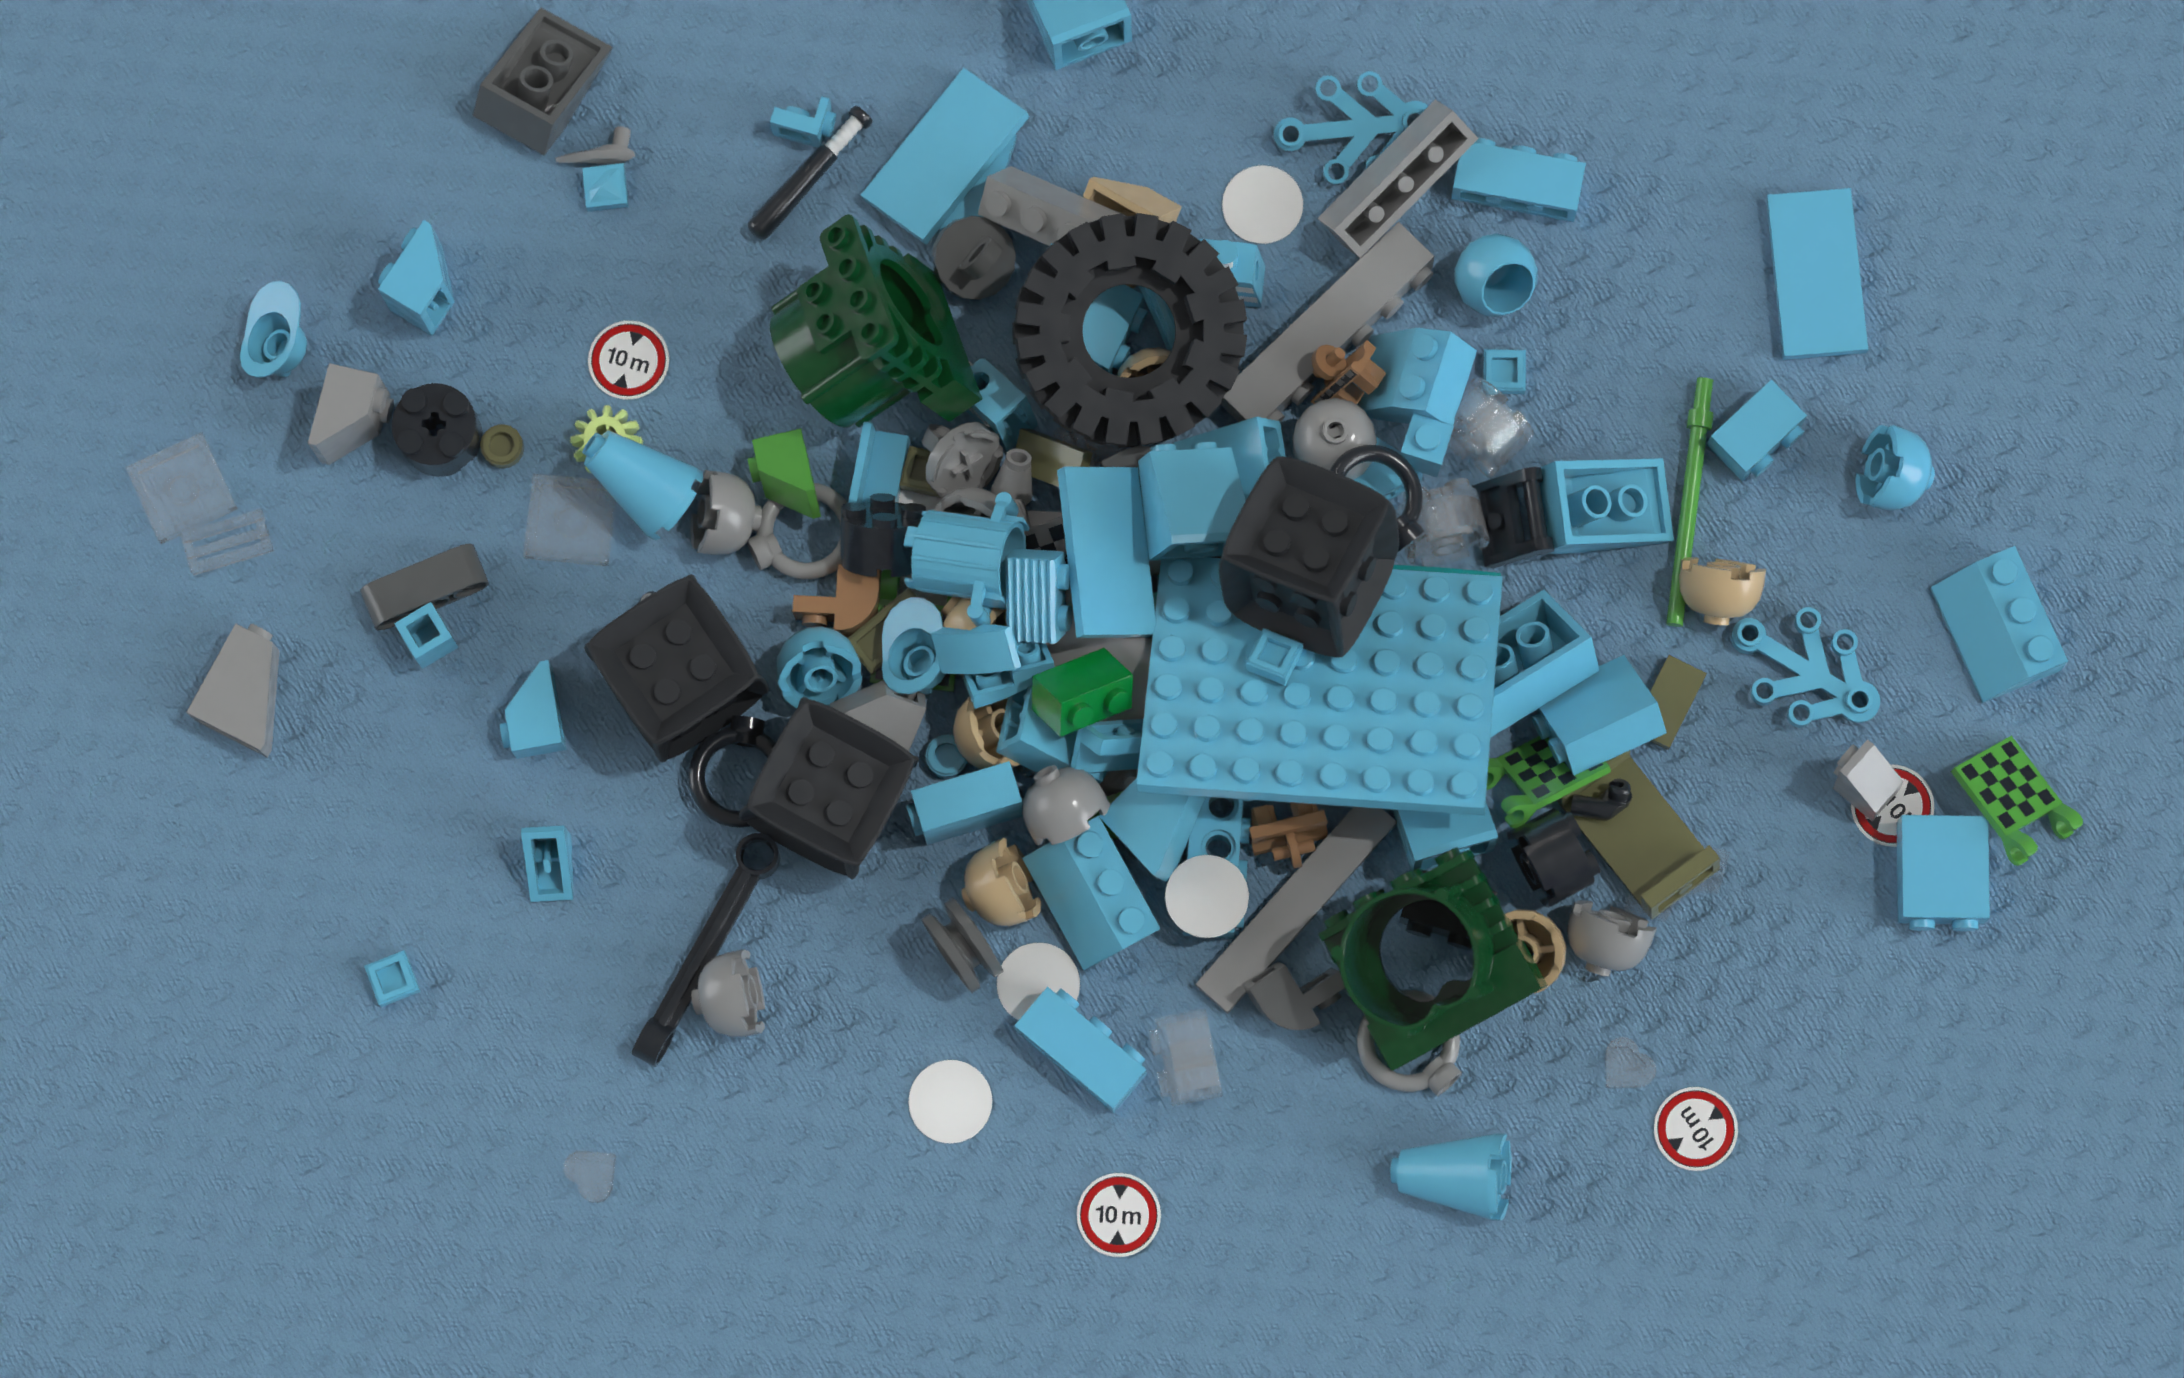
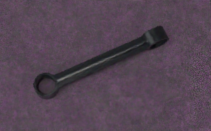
[632,833,780,1067]

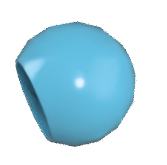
[1454,233,1538,317]

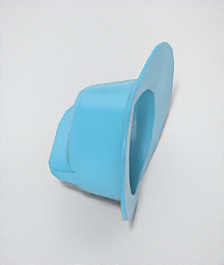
[240,281,307,378]
[882,597,947,694]

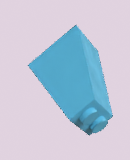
[1027,0,1132,70]
[1050,243,1148,374]
[1138,442,1246,561]
[1392,802,1498,871]

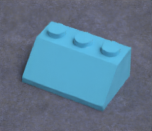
[1930,546,2068,703]
[1022,815,1161,971]

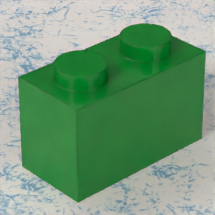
[1032,647,1133,737]

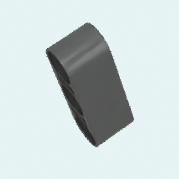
[360,544,489,630]

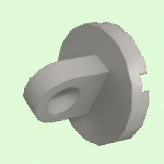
[922,422,1003,498]

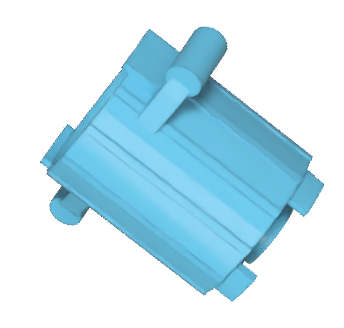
[903,492,1030,627]

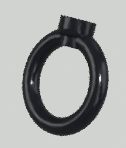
[1330,445,1424,552]
[688,715,776,828]

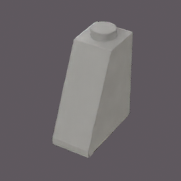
[186,623,280,758]

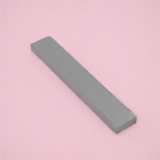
[1195,807,1397,1014]

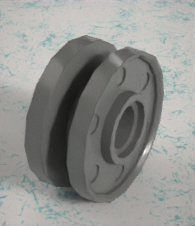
[921,897,1004,993]

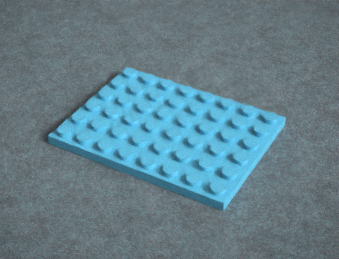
[1136,557,1503,816]

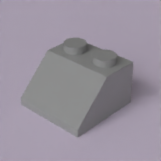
[308,363,394,465]

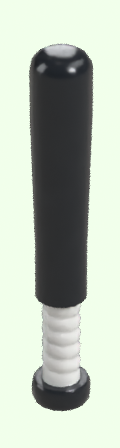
[748,106,873,240]

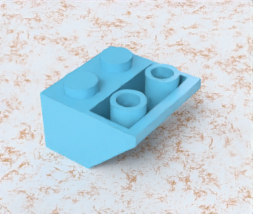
[378,220,455,336]

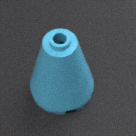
[582,430,703,540]
[1390,1133,1512,1221]

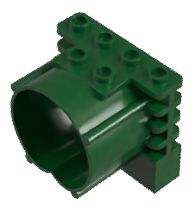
[770,214,982,428]
[1318,847,1548,1071]

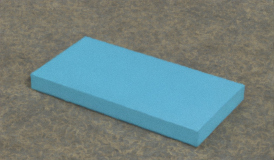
[861,68,1029,245]
[1766,188,1868,360]
[1057,467,1156,638]

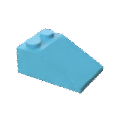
[1355,328,1477,425]
[1539,458,1674,554]

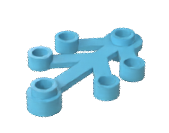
[1273,71,1428,184]
[1731,607,1880,728]

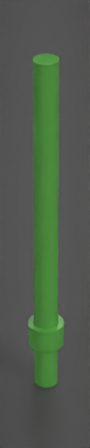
[1666,377,1714,627]

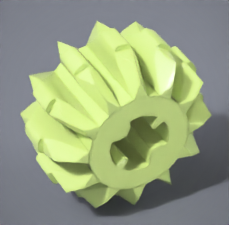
[570,405,643,474]

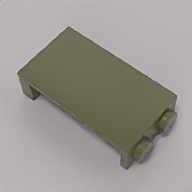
[1557,750,1720,920]

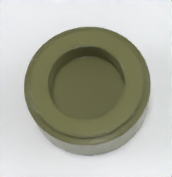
[481,424,524,468]

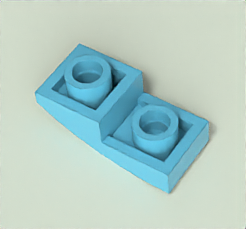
[931,624,1021,674]
[963,641,1055,709]

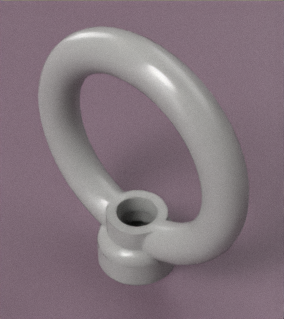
[747,483,848,579]
[1357,990,1462,1096]

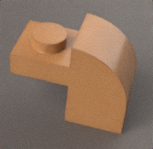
[792,564,882,638]

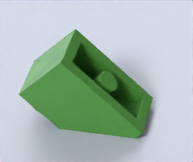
[747,428,821,519]

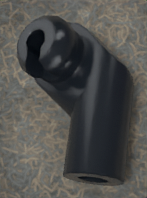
[1571,779,1632,821]

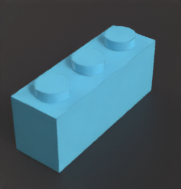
[1451,138,1586,222]
[1014,987,1147,1113]

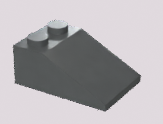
[473,8,612,156]

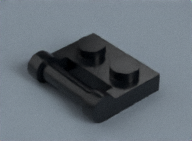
[1472,467,1554,568]

